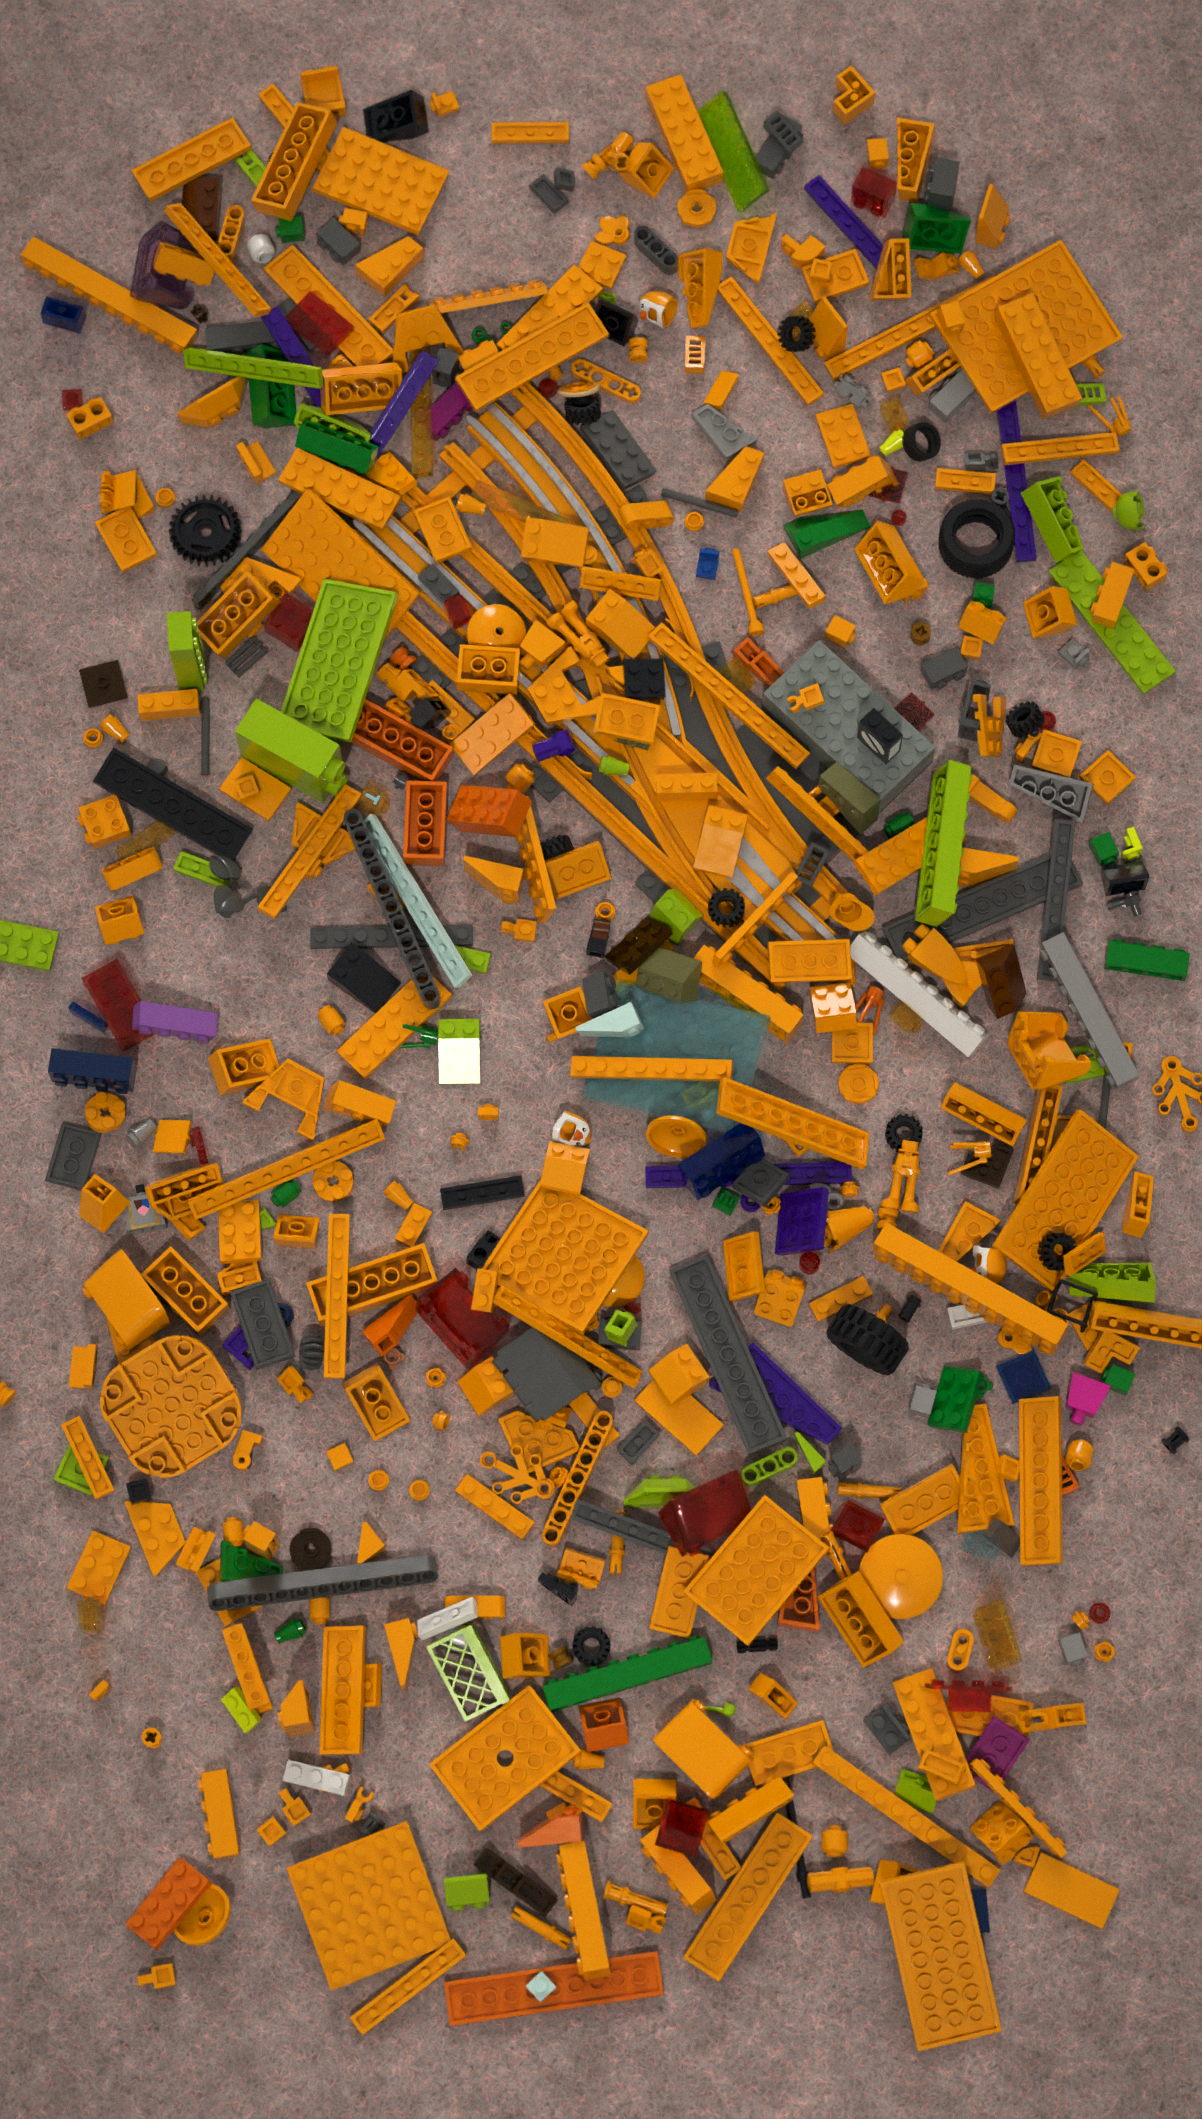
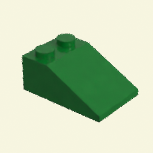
[902,203,971,254]

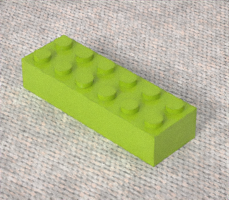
[166,611,207,691]

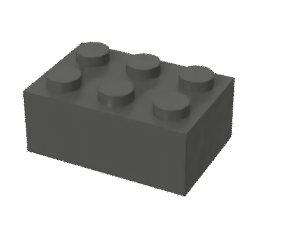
[925,158,960,212]

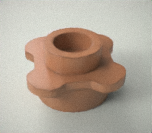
[380,1346,405,1370]

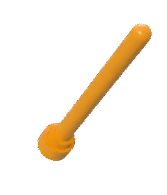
[732,548,765,637]

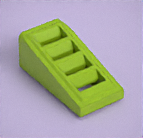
[1076,383,1107,407]

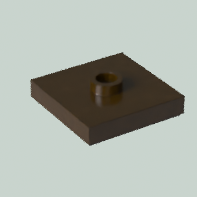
[79,660,128,708]

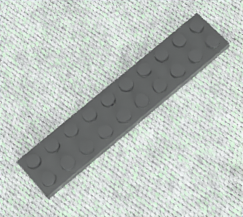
[882,855,1083,962]
[669,1255,788,1456]

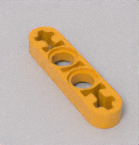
[571,359,641,404]

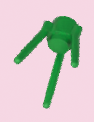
[400,1024,438,1048]

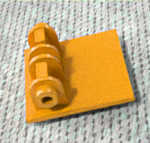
[99,470,137,514]

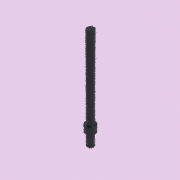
[782,1777,811,1899]

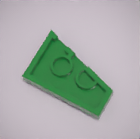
[220,1540,283,1582]

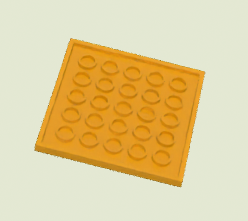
[481,1179,649,1335]
[286,1821,451,1991]

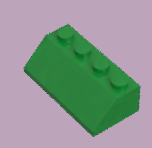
[246,344,297,429]

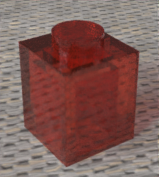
[443,595,471,630]

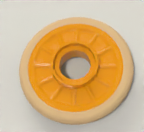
[557,382,600,397]

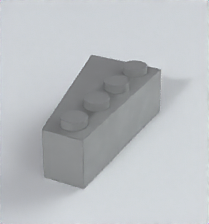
[1009,764,1094,823]

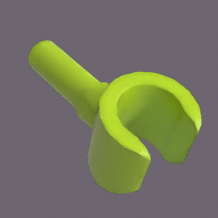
[706,1702,736,1717]

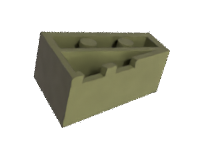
[818,762,880,834]

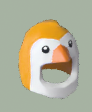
[639,291,678,329]
[552,1111,591,1147]
[971,1246,1007,1285]

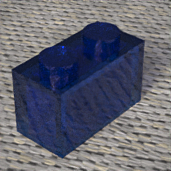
[40,296,86,334]

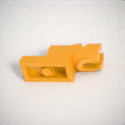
[376,662,440,701]
[1019,1703,1087,1733]

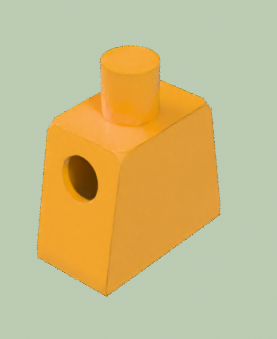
[520,620,566,671]

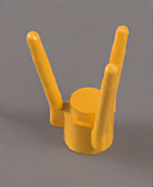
[1088,396,1132,437]
[947,1141,992,1176]

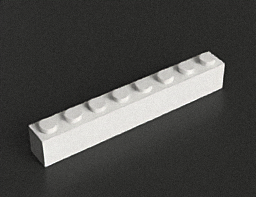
[850,931,989,1057]

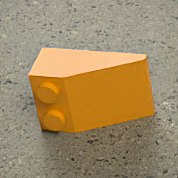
[975,184,1011,249]
[809,297,848,362]
[521,518,589,567]
[586,589,655,659]
[693,805,748,878]
[957,848,1019,887]
[463,855,524,904]
[208,1039,280,1096]
[341,1363,410,1442]
[384,1618,419,1692]

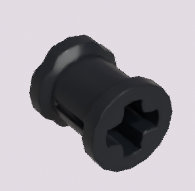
[1161,1427,1189,1454]

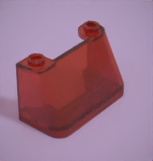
[416,1268,510,1369]
[658,1470,752,1557]

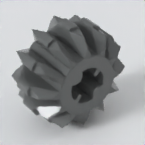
[299,1335,323,1371]

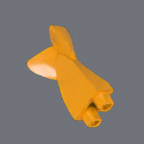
[901,924,982,1007]

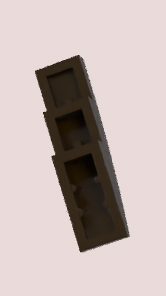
[473,1847,558,1917]

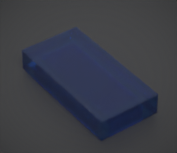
[68,1002,108,1033]

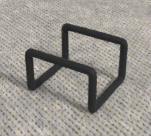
[1047,1279,1098,1333]

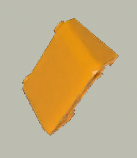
[1008,1011,1091,1090]
[81,1249,170,1351]
[653,1699,755,1799]

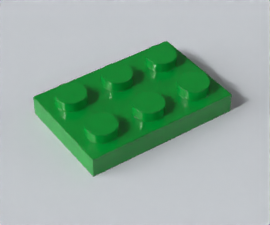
[927,1366,983,1433]

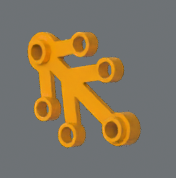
[1152,1056,1202,1133]
[480,1444,555,1504]

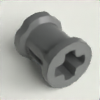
[991,488,1009,509]
[358,1812,385,1836]

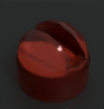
[891,509,907,526]

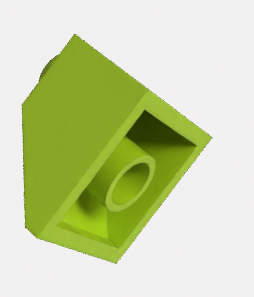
[649,888,704,945]
[443,1874,490,1911]

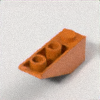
[361,1294,420,1357]

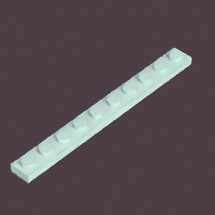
[364,814,473,988]

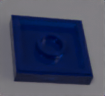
[996,1351,1051,1405]

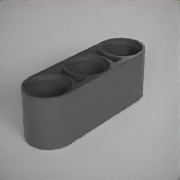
[634,226,678,275]

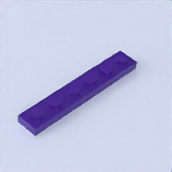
[804,175,883,270]
[260,306,321,408]
[369,350,439,460]

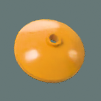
[466,604,526,648]
[646,1115,707,1159]
[603,1255,645,1308]
[174,1884,231,1946]

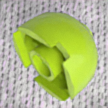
[1113,490,1145,530]

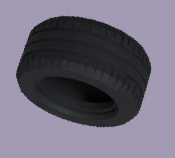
[938,499,1015,579]

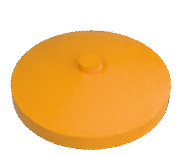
[859,1534,943,1619]

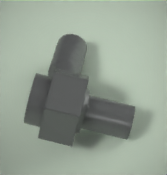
[1106,890,1142,916]

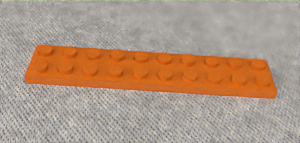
[444,1951,664,2026]

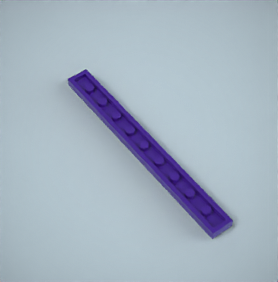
[997,400,1037,563]
[645,1162,852,1188]

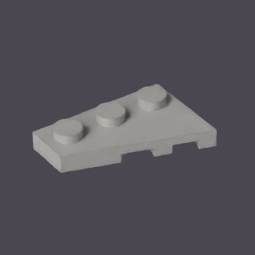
[691,404,758,461]

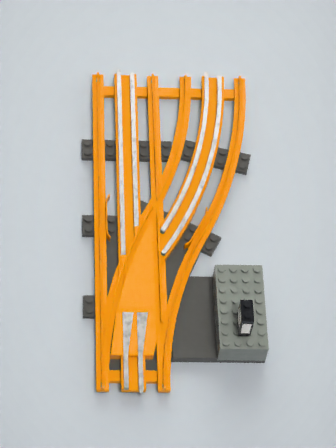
[353,383,935,992]

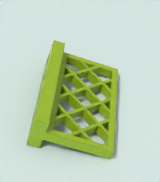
[426,1622,511,1722]

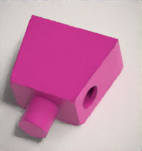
[1066,1372,1111,1426]

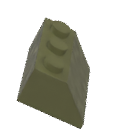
[635,947,702,1003]

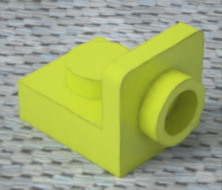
[1121,827,1143,861]

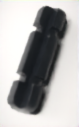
[736,1638,778,1653]

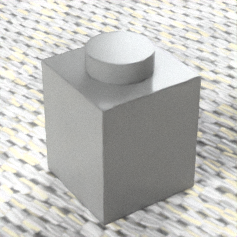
[909,1384,937,1418]
[1058,1632,1088,1667]

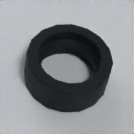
[902,422,941,462]

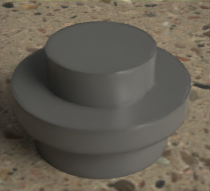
[393,770,410,790]

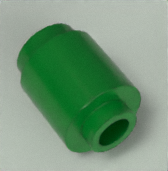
[884,812,915,838]
[270,1179,302,1208]

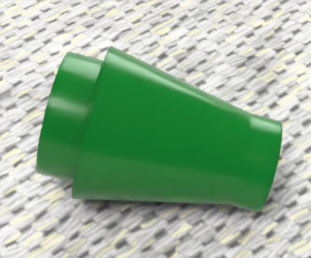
[274,1618,307,1644]

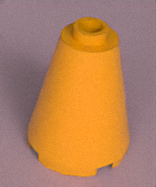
[824,1206,874,1252]

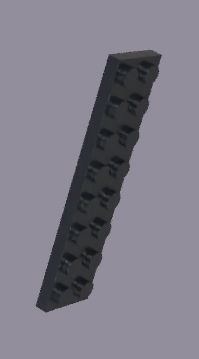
[93,748,253,862]

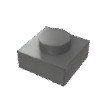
[553,167,575,191]

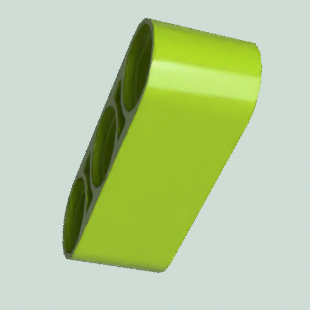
[741,1447,798,1487]

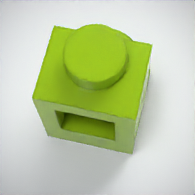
[604,1310,637,1347]

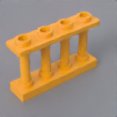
[222,1623,273,1714]

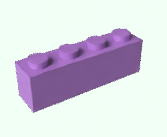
[132,1001,218,1043]

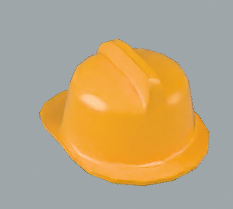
[829,893,875,931]

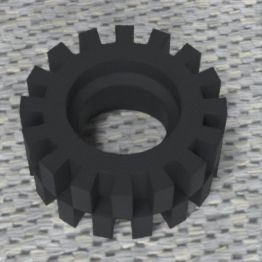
[777,316,816,352]
[564,395,601,425]
[1005,701,1045,739]
[540,835,574,860]
[708,888,745,928]
[885,1114,923,1152]
[1038,1233,1077,1271]
[572,1626,611,1666]

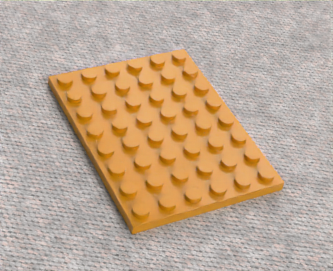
[929,240,1123,414]

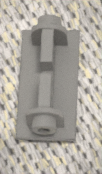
[832,373,872,408]

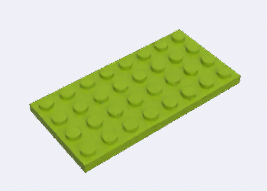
[281,579,399,742]

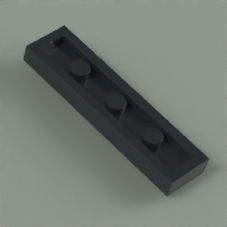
[440,1175,525,1210]

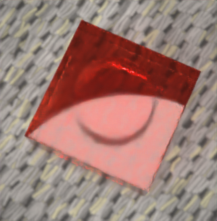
[62,389,83,411]

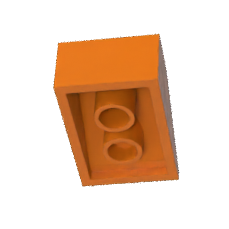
[517,1805,585,1848]

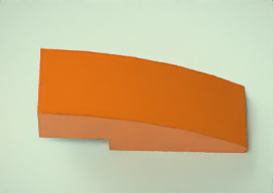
[730,637,784,688]

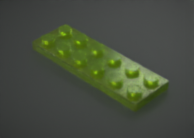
[697,91,770,212]

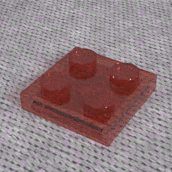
[831,1500,885,1552]

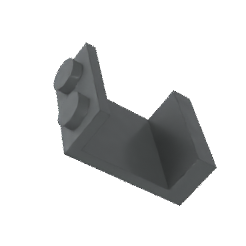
[958,680,991,742]

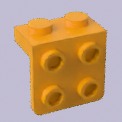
[754,1269,808,1327]
[970,1801,1033,1866]

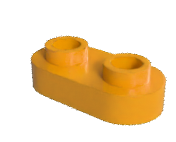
[947,1629,974,1672]

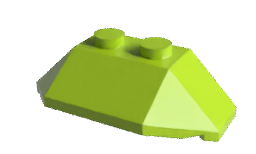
[294,403,372,442]
[623,1475,708,1508]

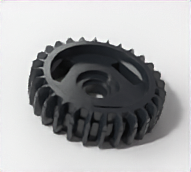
[169,494,242,567]

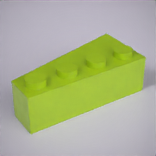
[1021,476,1083,563]
[1067,1263,1156,1303]

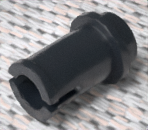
[898,1295,921,1323]

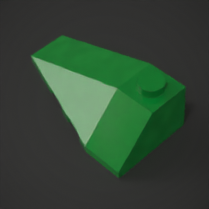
[783,510,871,559]

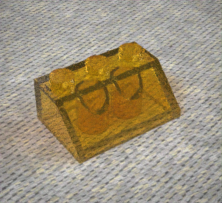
[973,1598,1022,1672]

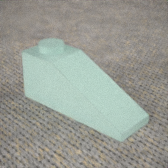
[575,1002,644,1037]

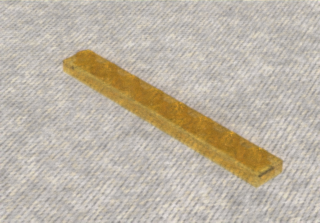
[409,346,433,479]

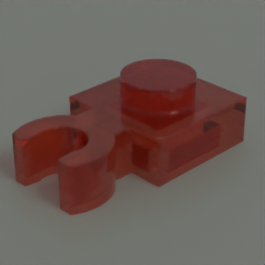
[189,1126,209,1165]

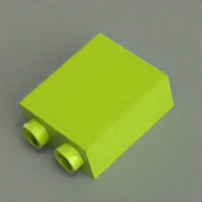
[235,698,348,803]

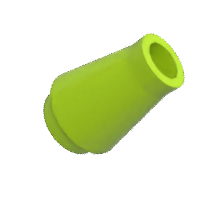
[599,755,629,775]

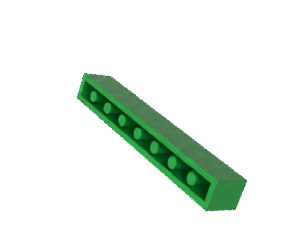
[542,1635,712,1713]

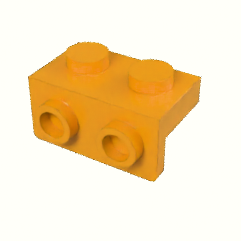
[557,1547,606,1589]

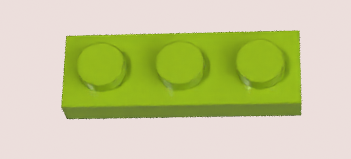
[173,851,235,888]

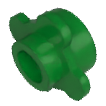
[977,1375,993,1399]

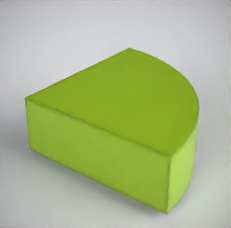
[260,1208,276,1229]

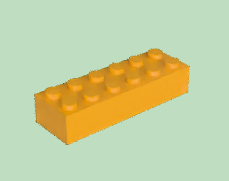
[645,74,723,192]
[251,102,337,221]
[994,293,1082,420]
[694,945,804,1044]
[306,1243,438,1327]
[556,1840,610,1981]

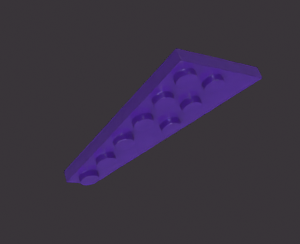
[709,1342,842,1445]

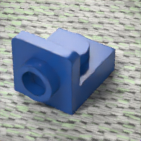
[696,547,719,580]

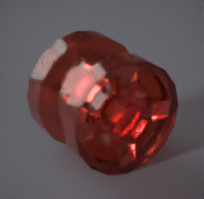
[799,1252,820,1275]

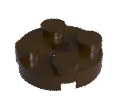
[289,1528,332,1571]

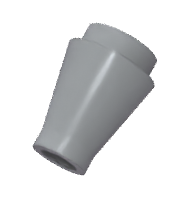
[126,1119,157,1148]

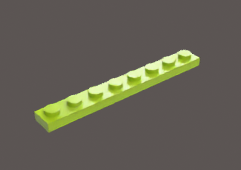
[183,347,323,389]

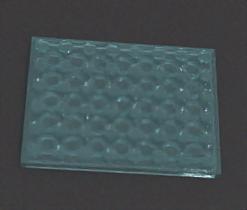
[581,981,771,1134]

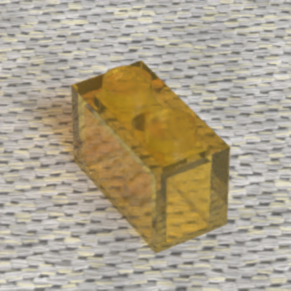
[77,1596,104,1632]

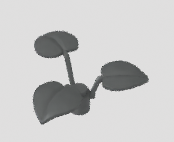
[209,855,287,918]

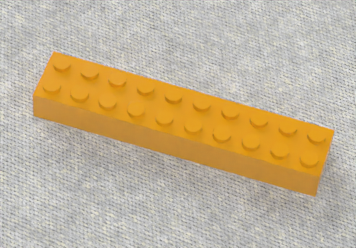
[873,1223,1068,1356]

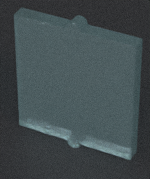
[961,1530,999,1562]

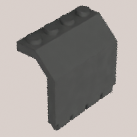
[492,1327,603,1422]

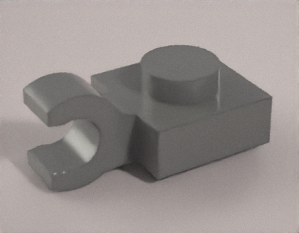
[964,451,999,471]

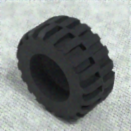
[827,1304,909,1375]

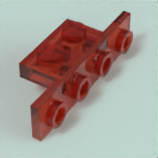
[925,1679,1012,1712]

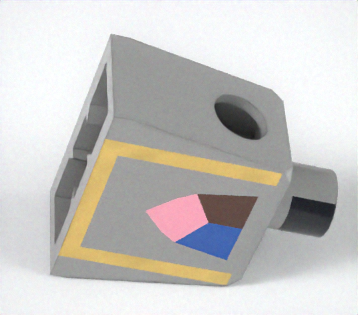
[126,1184,167,1235]

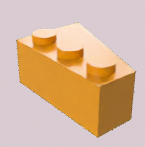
[355,236,424,297]
[705,446,764,512]

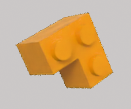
[832,66,876,125]

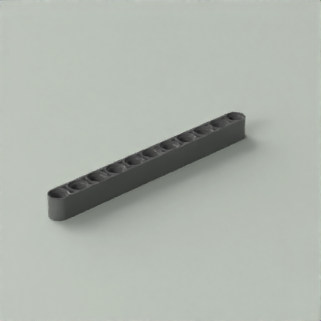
[344,809,441,1010]
[207,1555,438,1611]

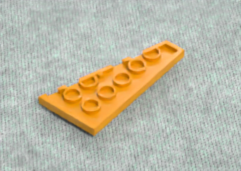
[957,1404,1015,1534]

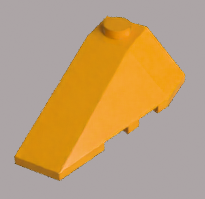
[678,248,723,329]

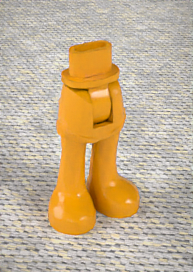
[546,600,610,668]
[880,1140,920,1213]

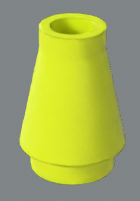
[879,429,904,457]

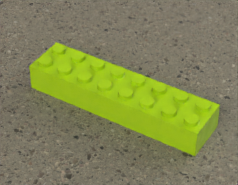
[915,760,972,927]

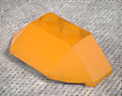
[177,377,248,428]
[145,1163,223,1221]

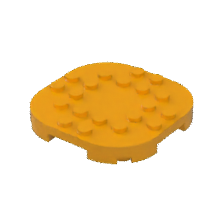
[100,1335,243,1478]

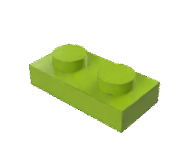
[454,945,491,974]

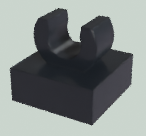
[126,1478,152,1505]

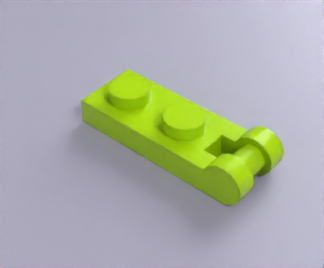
[234,149,266,188]

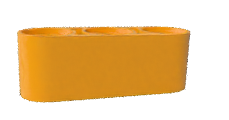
[217,205,245,262]
[618,501,675,530]
[102,847,163,890]
[444,1596,506,1619]

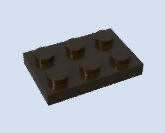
[605,916,673,975]

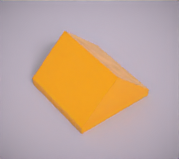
[542,986,593,1039]
[273,1214,320,1249]

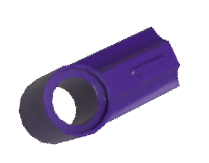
[532,730,575,762]

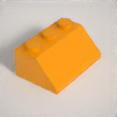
[457,644,520,695]

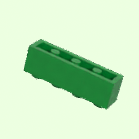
[295,419,379,474]
[1104,939,1190,981]

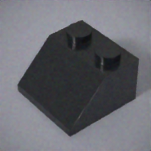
[595,298,638,347]
[1101,860,1149,896]

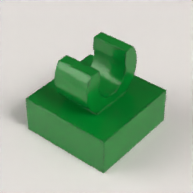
[712,1188,740,1216]

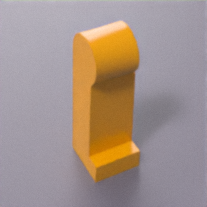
[968,774,1018,824]

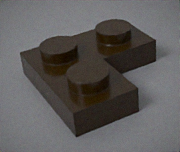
[961,1143,1014,1189]

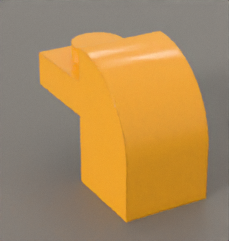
[780,234,826,268]

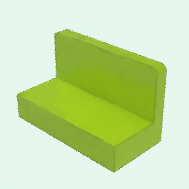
[894,1768,936,1813]

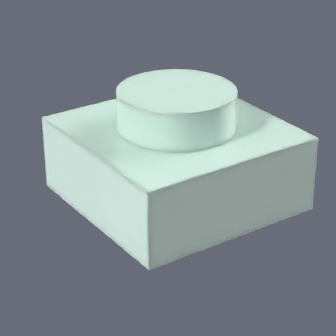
[526,1971,556,2003]

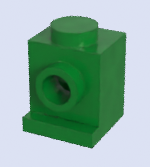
[972,582,995,609]

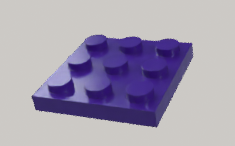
[775,1187,829,1256]

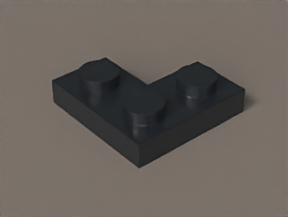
[538,1572,577,1607]

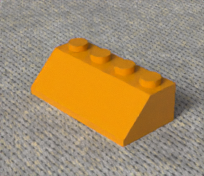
[854,521,925,604]
[817,1571,904,1668]
[277,1680,315,1737]
[707,1776,794,1846]

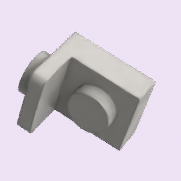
[1058,638,1091,669]

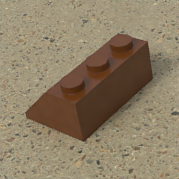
[179,177,222,241]
[976,943,1026,1019]

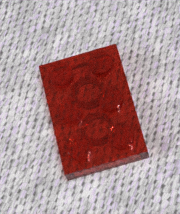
[285,291,354,357]

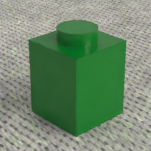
[275,215,305,244]
[1089,832,1119,866]
[1101,1364,1135,1396]

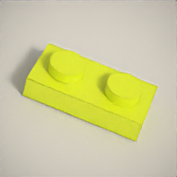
[221,1686,262,1734]

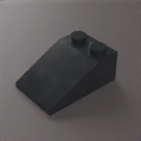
[363,90,429,143]
[327,942,401,1014]

